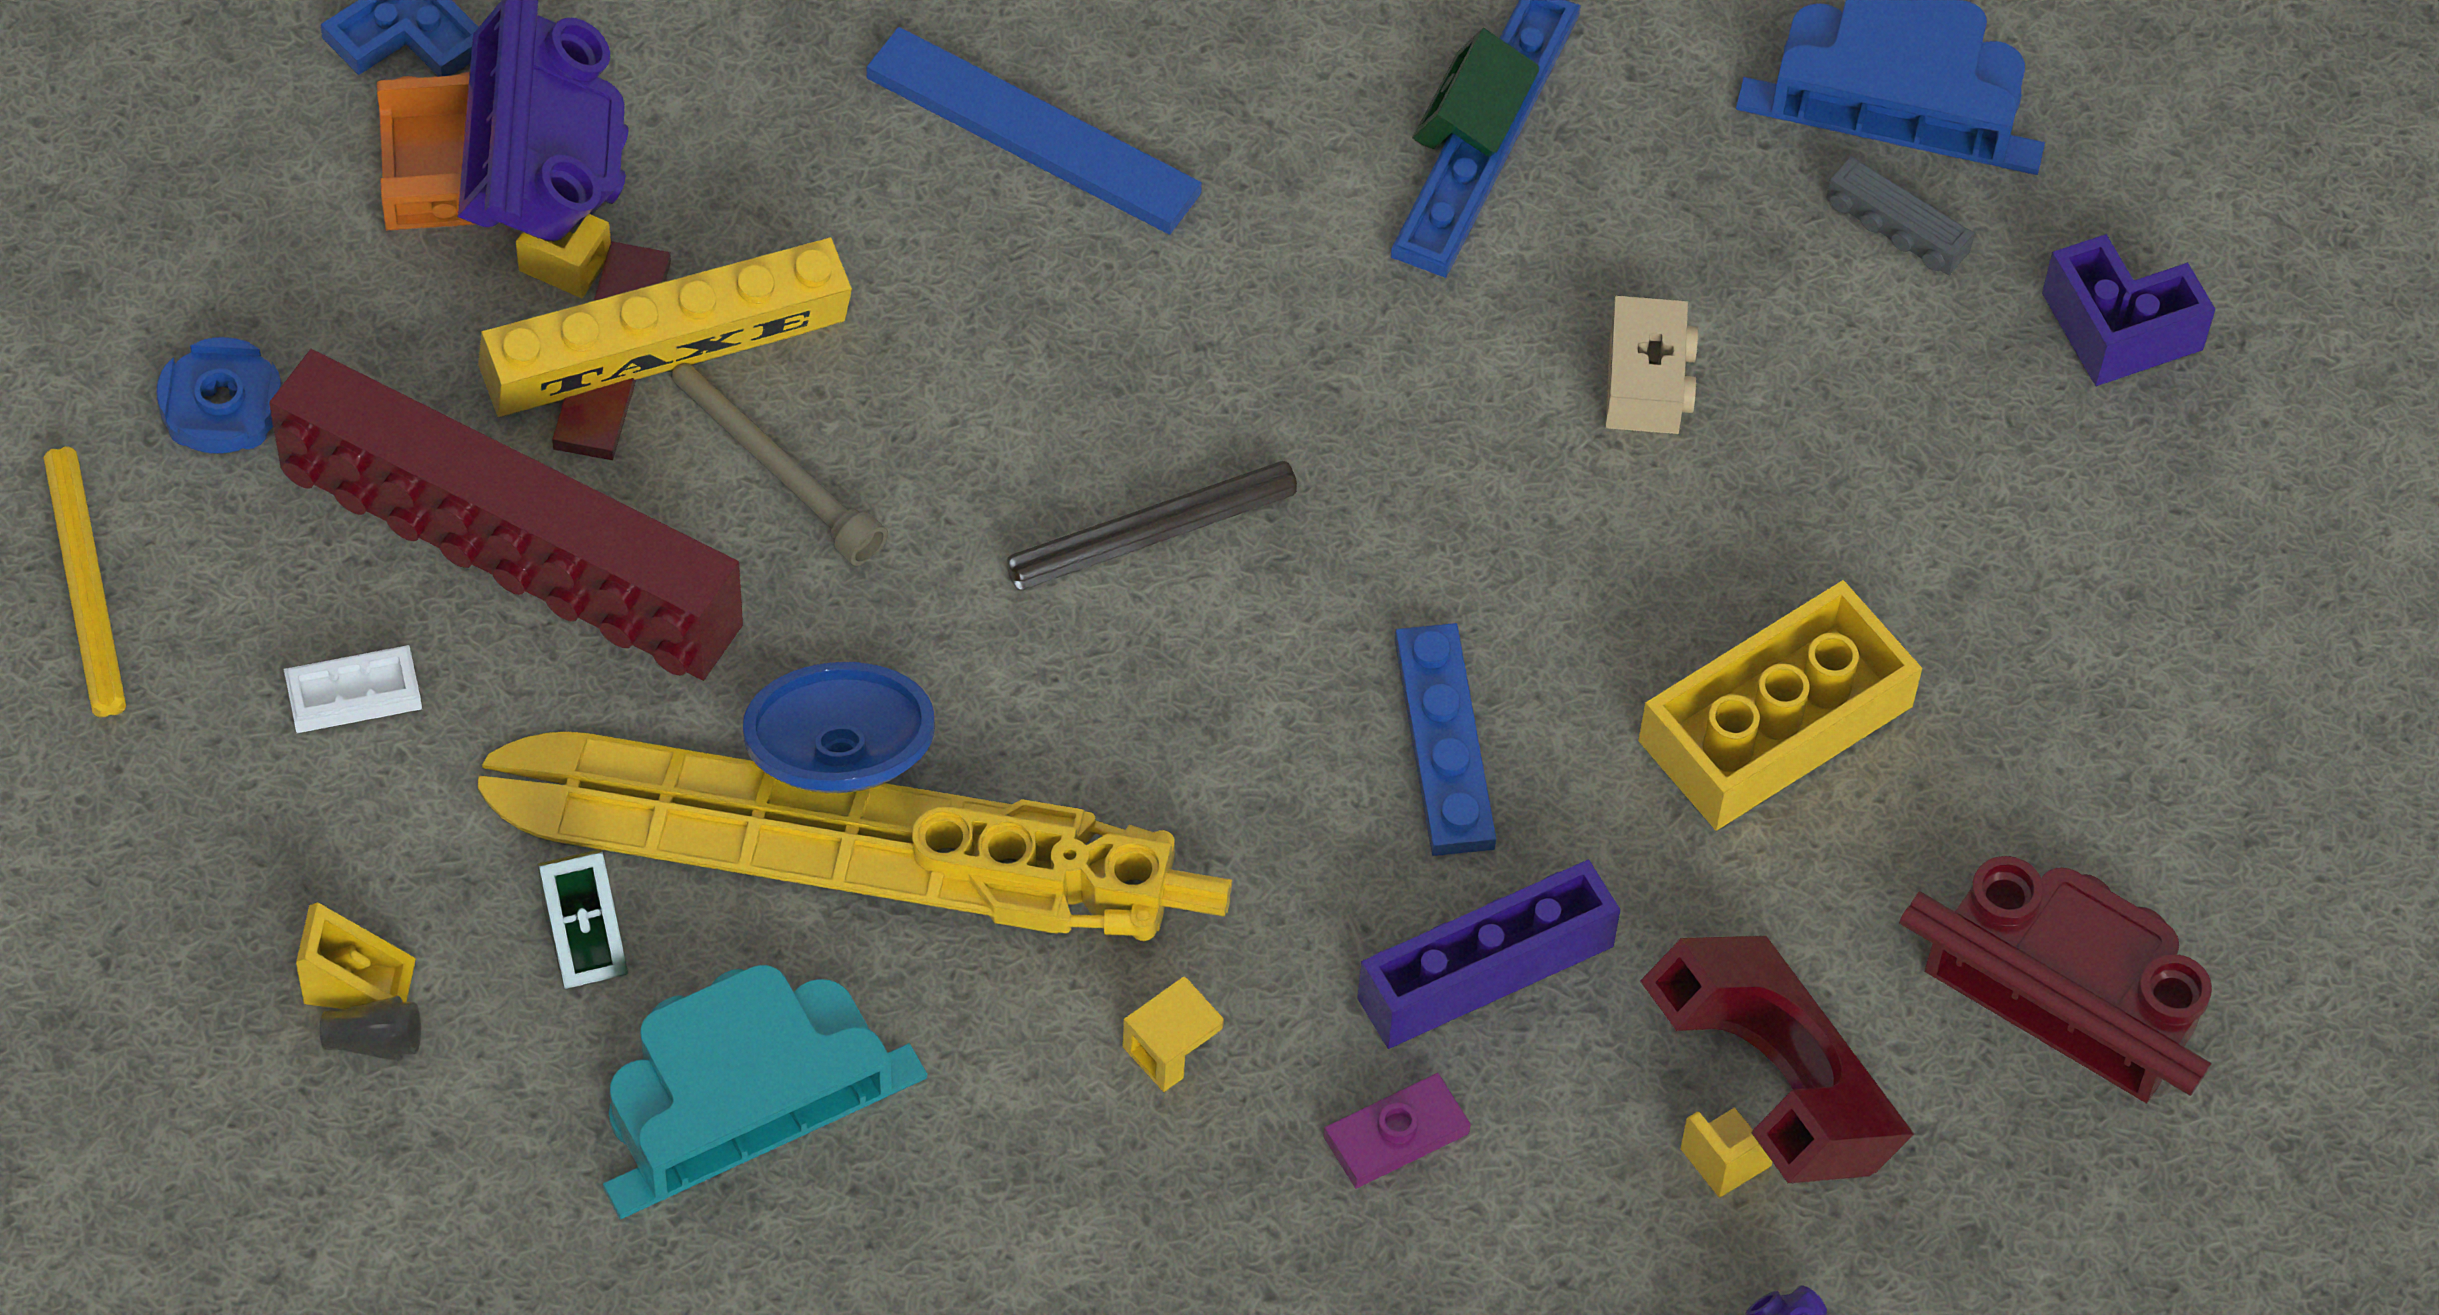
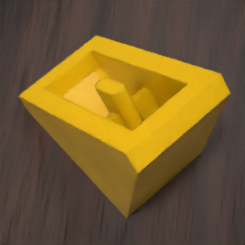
[296,902,416,1016]

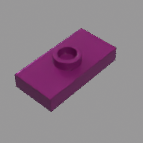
[1323,1073,1471,1189]

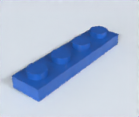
[1394,623,1496,856]

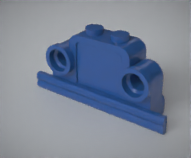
[1736,0,2045,175]

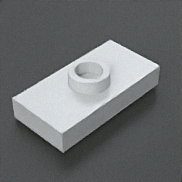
[284,645,422,734]

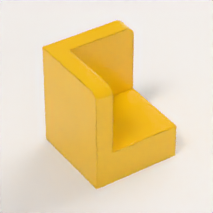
[516,214,611,298]
[1123,976,1223,1092]
[1680,1107,1772,1198]

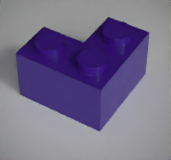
[2042,234,2216,386]

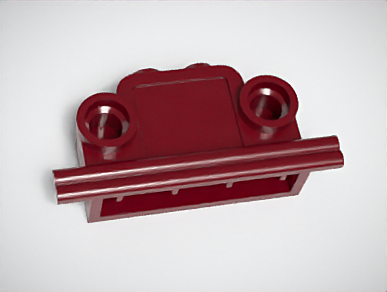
[1899,856,2212,1104]

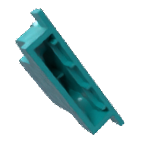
[603,965,927,1220]

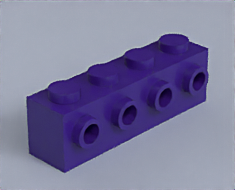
[1357,859,1620,1049]

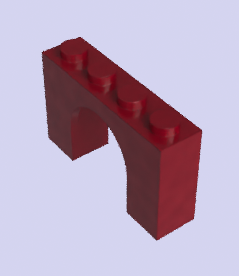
[1640,936,1914,1184]

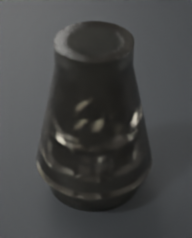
[320,996,421,1061]

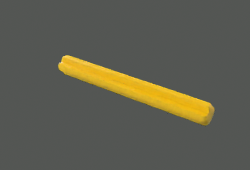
[43,446,126,717]

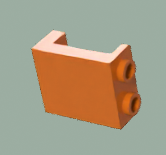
[377,72,476,230]

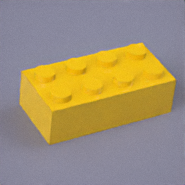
[1638,580,1922,831]

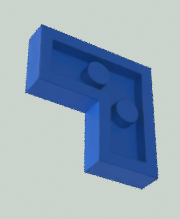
[320,0,479,76]

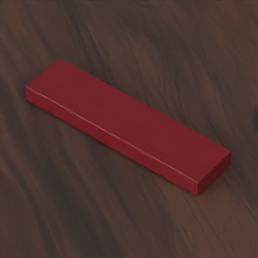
[552,241,671,460]

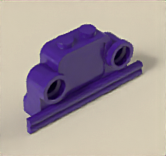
[458,0,628,241]

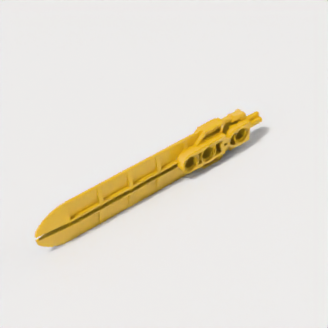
[478,731,1232,941]

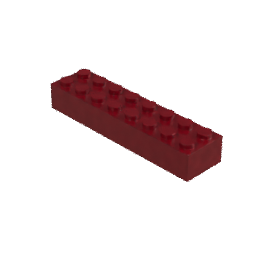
[269,348,743,681]

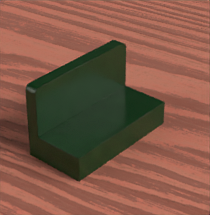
[1412,27,1539,157]

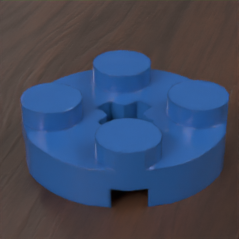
[157,337,282,453]

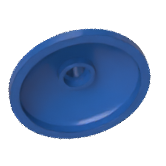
[743,662,935,793]

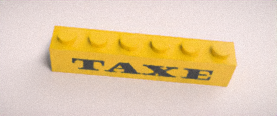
[478,237,852,417]

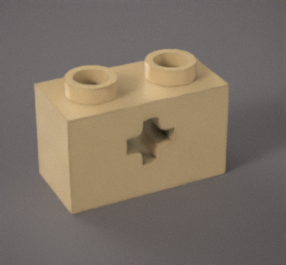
[1605,296,1698,434]

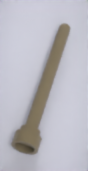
[672,363,888,566]

